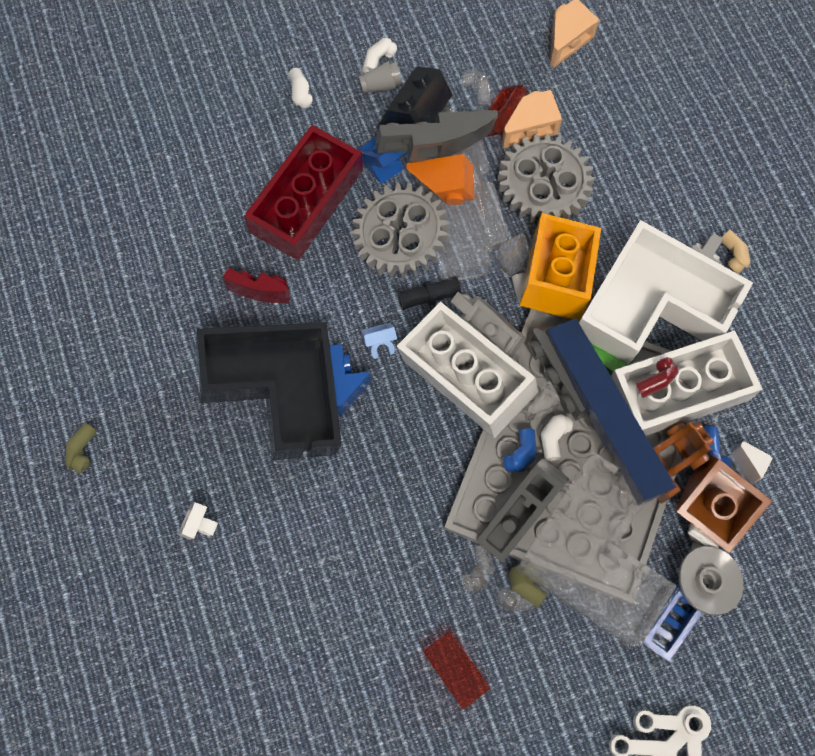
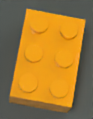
[519,213,601,321]

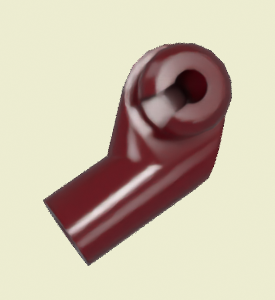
[635,357,679,398]

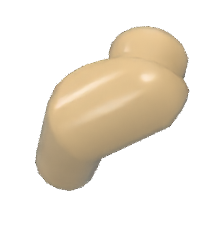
[721,230,751,273]

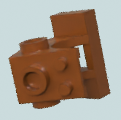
[653,421,714,504]

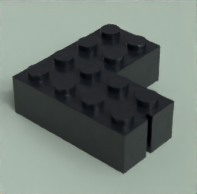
[196,322,342,461]

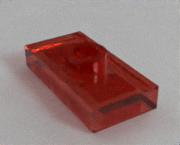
[486,84,528,137]
[422,631,491,710]

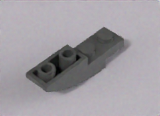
[375,109,498,162]

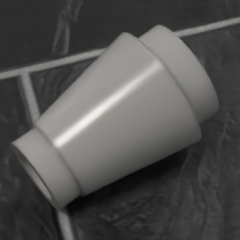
[359,61,403,93]

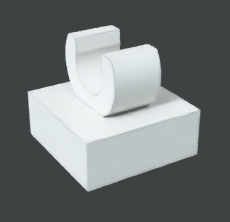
[177,502,218,540]

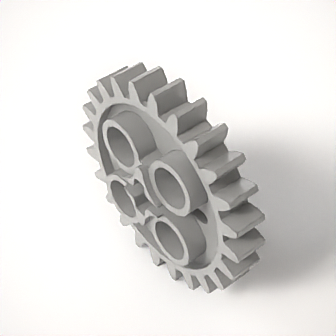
[497,134,595,223]
[352,183,450,278]

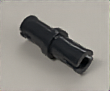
[397,276,461,310]

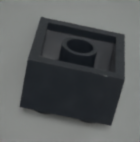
[377,66,453,129]

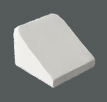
[731,442,773,484]

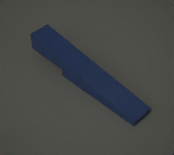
[546,318,676,506]

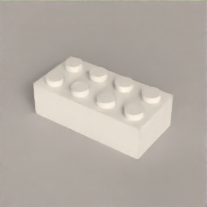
[397,302,538,438]
[611,331,762,435]

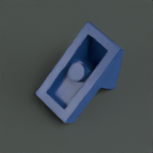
[357,136,406,183]
[330,344,371,415]

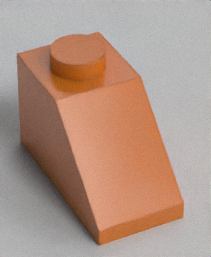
[407,154,474,205]

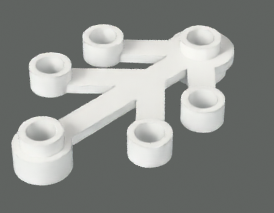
[609,706,711,756]

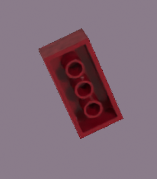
[244,124,363,261]

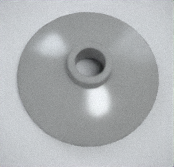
[679,546,744,615]

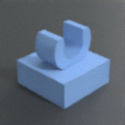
[361,322,397,359]

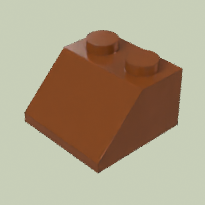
[675,455,772,553]

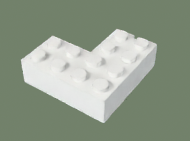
[579,220,753,365]

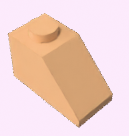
[550,0,599,67]
[501,90,562,148]

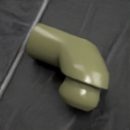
[65,423,96,473]
[509,566,548,608]

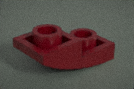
[222,267,291,304]

